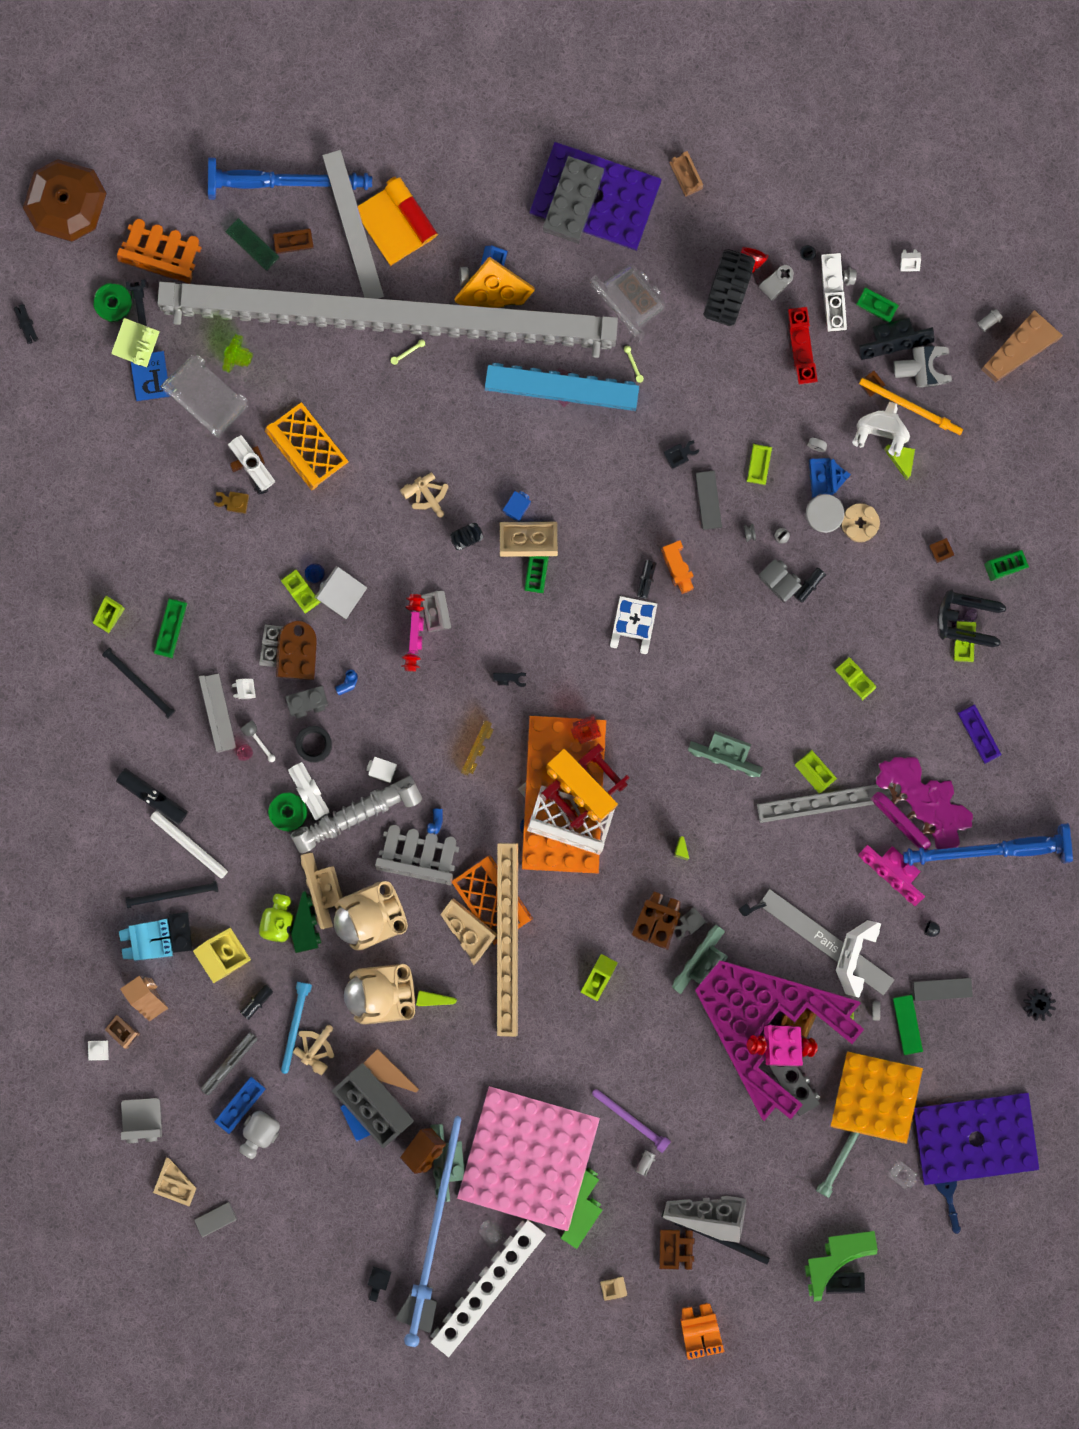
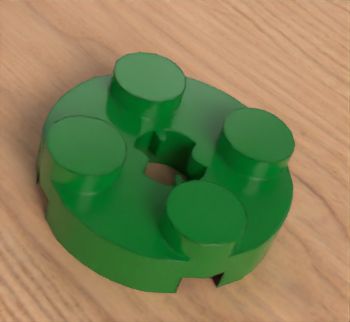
[94,283,132,322]
[268,793,307,832]

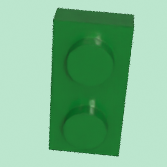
[856,288,899,323]

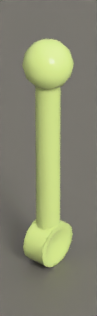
[391,339,425,365]
[624,345,644,383]

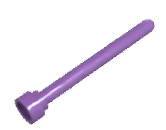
[592,1089,671,1153]

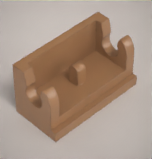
[669,151,703,197]

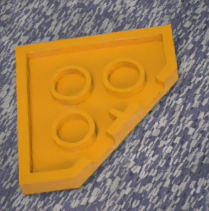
[454,257,535,308]

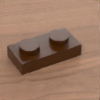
[273,228,314,254]

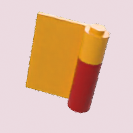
[357,177,438,266]

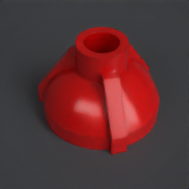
[741,247,768,273]

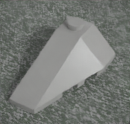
[663,1196,746,1243]

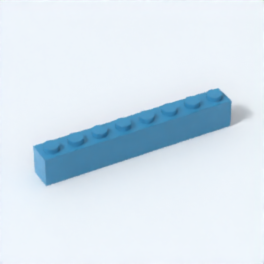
[485,363,639,411]

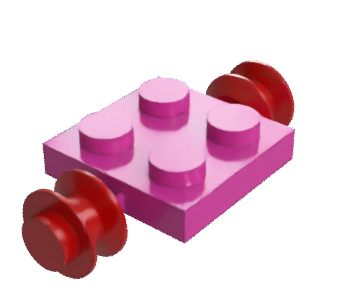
[401,594,425,672]
[747,1025,818,1066]

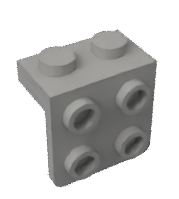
[121,1098,162,1143]

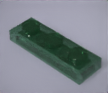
[225,218,280,272]

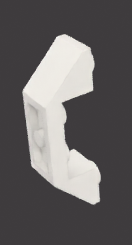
[836,920,881,998]

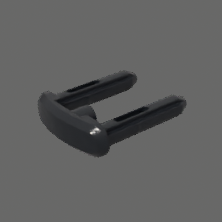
[937,589,1006,647]

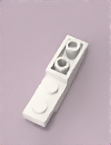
[821,253,847,331]

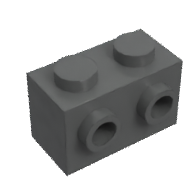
[285,686,329,718]

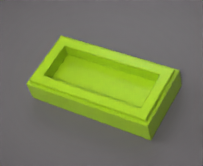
[747,444,772,485]

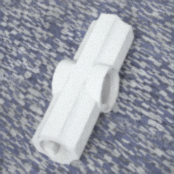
[228,435,275,491]
[288,762,330,820]

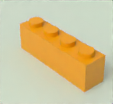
[546,749,618,823]

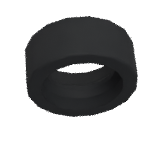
[295,726,332,763]

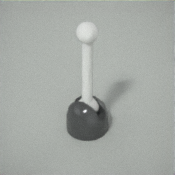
[240,720,275,762]

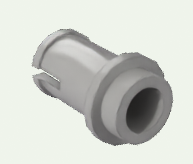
[977,309,1003,332]
[635,1150,656,1176]

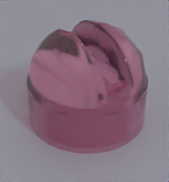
[236,744,253,761]

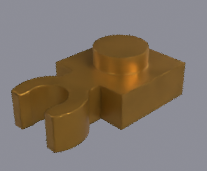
[214,491,249,514]

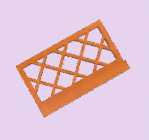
[452,855,534,945]

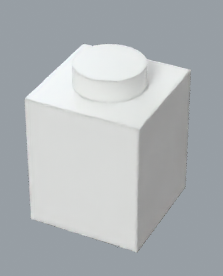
[366,757,397,783]

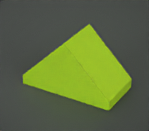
[884,445,915,480]
[93,596,125,633]

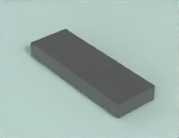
[696,471,722,530]
[913,978,973,1001]

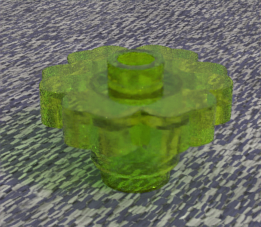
[222,334,253,373]

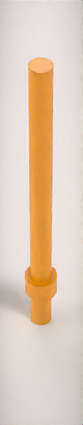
[859,377,963,435]

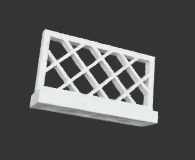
[527,786,615,855]

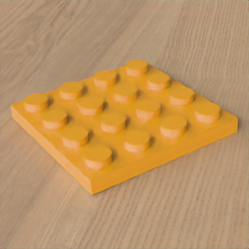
[831,1052,923,1144]

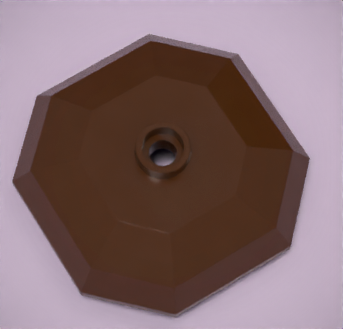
[23,159,107,242]

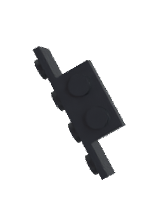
[859,318,935,360]

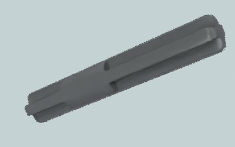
[201,1032,258,1095]

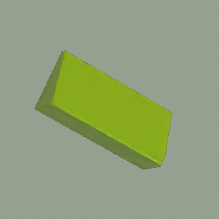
[795,750,837,793]
[674,836,689,860]

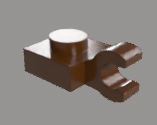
[230,446,265,473]

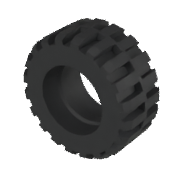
[703,249,755,326]

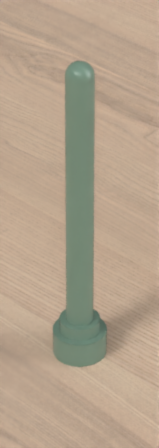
[816,1132,859,1198]

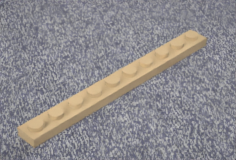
[497,843,518,1037]

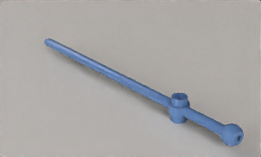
[404,1116,461,1347]

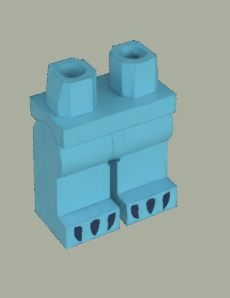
[119,919,173,961]

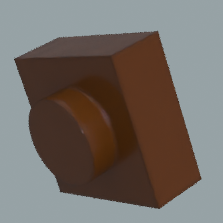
[858,371,885,397]
[929,538,954,564]

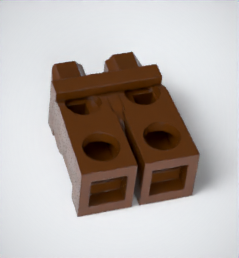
[632,891,681,950]

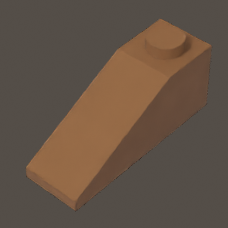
[363,1049,419,1092]

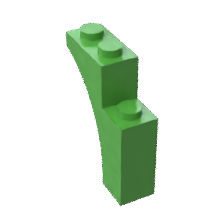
[561,1167,602,1249]
[805,1231,878,1302]

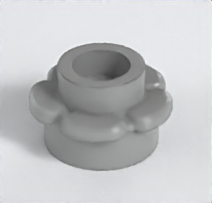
[842,267,857,286]

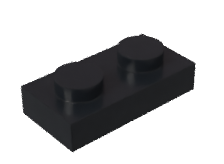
[169,912,193,953]
[826,1272,865,1294]

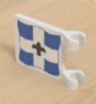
[610,596,657,654]

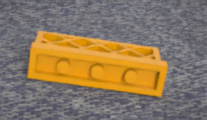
[265,402,349,491]

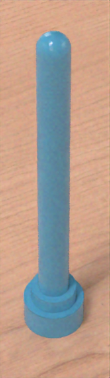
[281,981,312,1074]

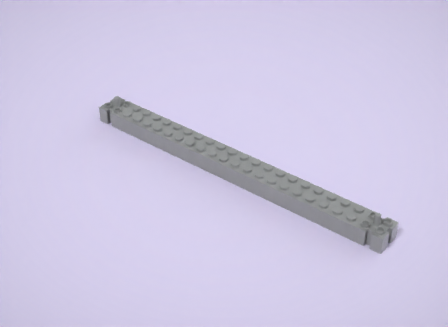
[158,282,618,358]

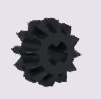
[450,523,483,550]
[1023,989,1056,1021]

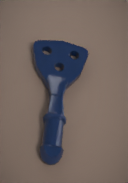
[934,1181,961,1234]

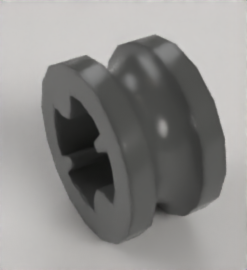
[744,524,756,542]

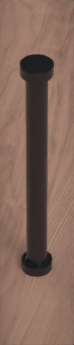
[102,647,176,719]
[126,880,219,908]

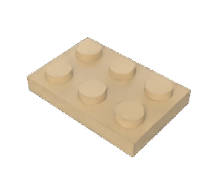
[500,522,558,557]

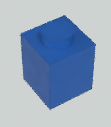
[503,491,531,522]

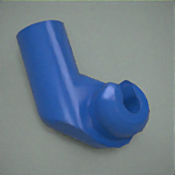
[335,669,358,695]
[427,809,443,835]

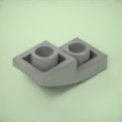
[259,624,282,667]

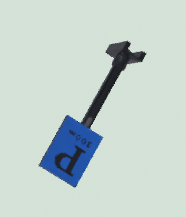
[126,279,171,401]

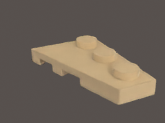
[441,898,497,965]

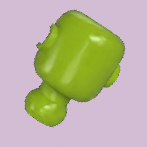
[259,894,293,942]

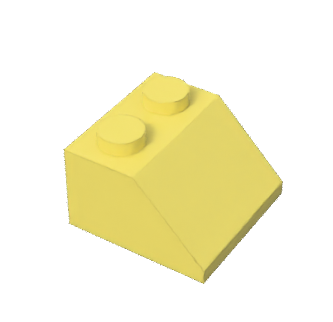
[193,928,251,983]

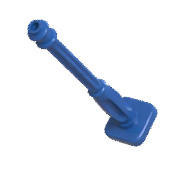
[208,157,372,200]
[903,823,1073,866]

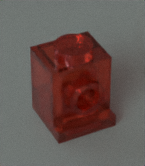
[571,714,601,744]

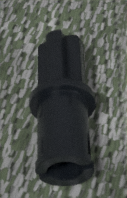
[637,560,657,599]
[794,567,826,603]
[240,985,273,1020]

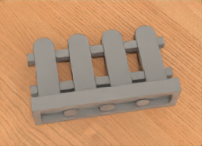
[375,825,459,885]

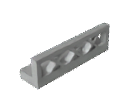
[199,673,236,753]

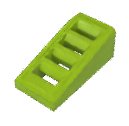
[416,991,457,1006]

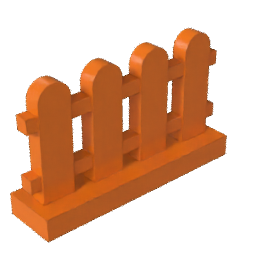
[117,219,202,284]

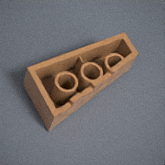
[982,310,1063,383]
[120,976,168,1021]

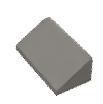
[421,591,451,632]
[194,1202,237,1238]

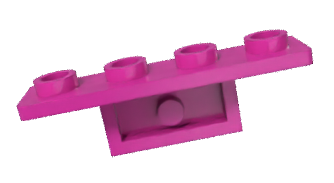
[858,845,925,906]

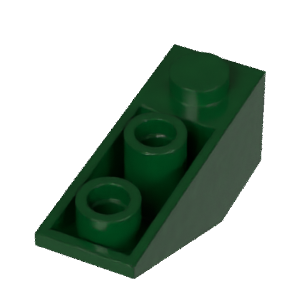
[291,891,322,953]

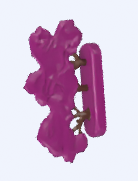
[871,757,973,850]

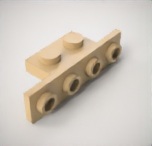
[301,853,343,929]

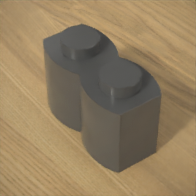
[758,559,802,603]

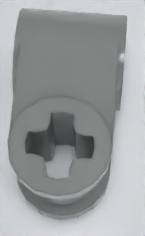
[759,265,794,301]

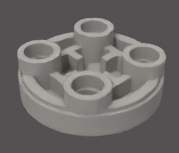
[805,494,844,533]

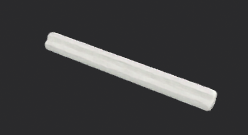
[150,811,228,878]

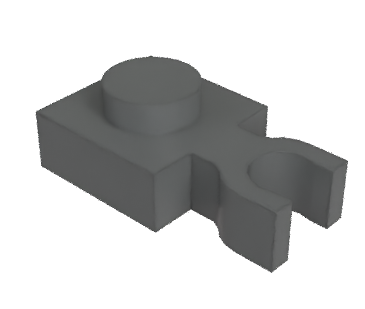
[674,907,706,940]

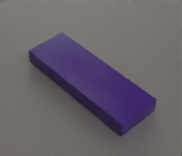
[957,704,1002,764]

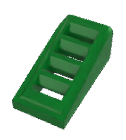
[984,550,1029,581]
[524,556,549,593]

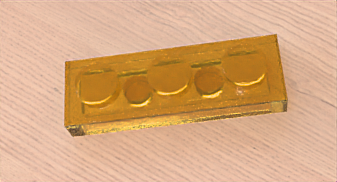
[461,720,494,777]

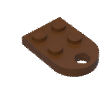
[276,621,317,680]

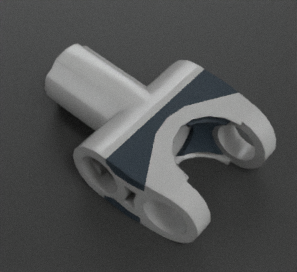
[893,346,952,388]

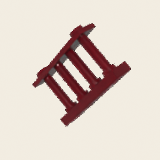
[540,743,630,831]

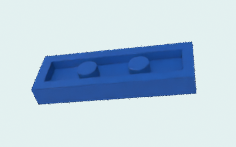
[214,1077,266,1134]

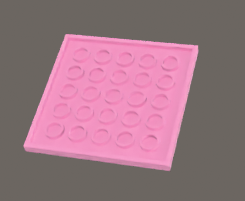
[457,1086,600,1231]

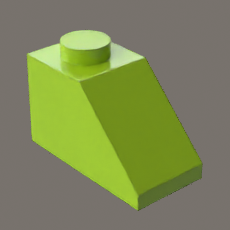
[581,954,618,1001]

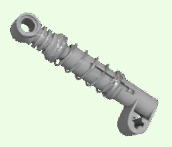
[291,775,422,853]

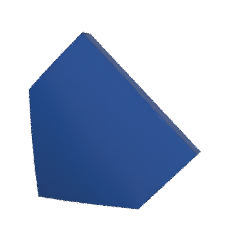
[809,458,851,498]

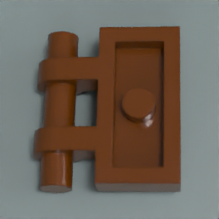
[659,1230,695,1270]

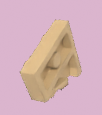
[153,1158,197,1206]

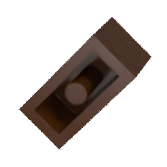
[400,1128,446,1174]

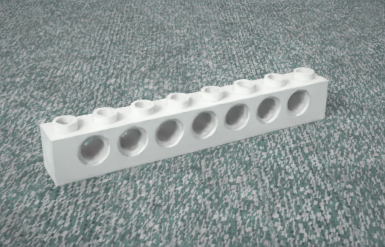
[430,1220,546,1357]

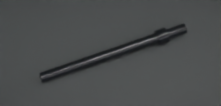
[661,1209,770,1265]

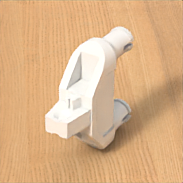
[852,402,910,457]

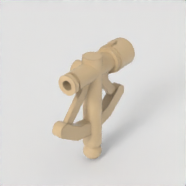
[400,472,448,518]
[293,1025,334,1076]

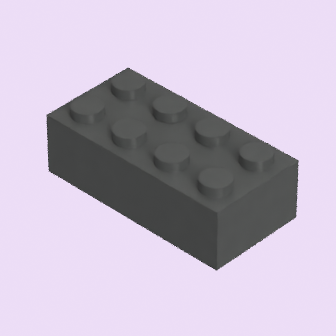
[543,156,604,244]
[332,1063,414,1149]

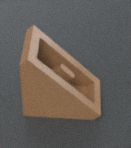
[105,1015,140,1049]

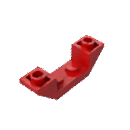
[788,307,818,385]

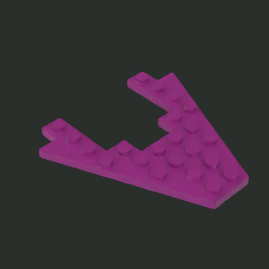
[695,960,864,1121]

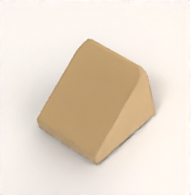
[600,1277,627,1301]

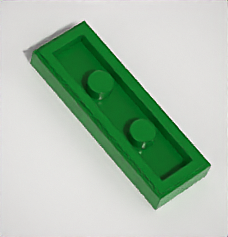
[154,598,188,659]
[893,995,923,1055]

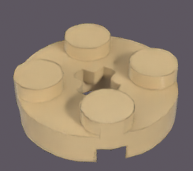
[841,504,880,542]

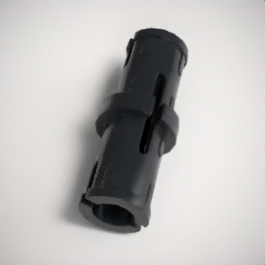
[13,304,39,344]

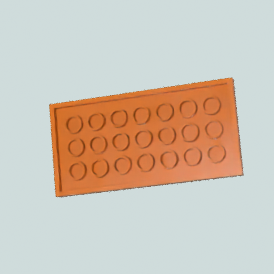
[521,716,606,874]

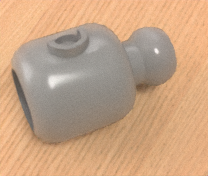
[239,1110,280,1159]

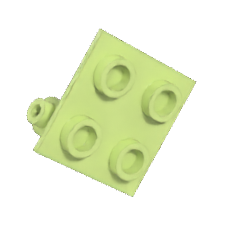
[111,318,160,367]

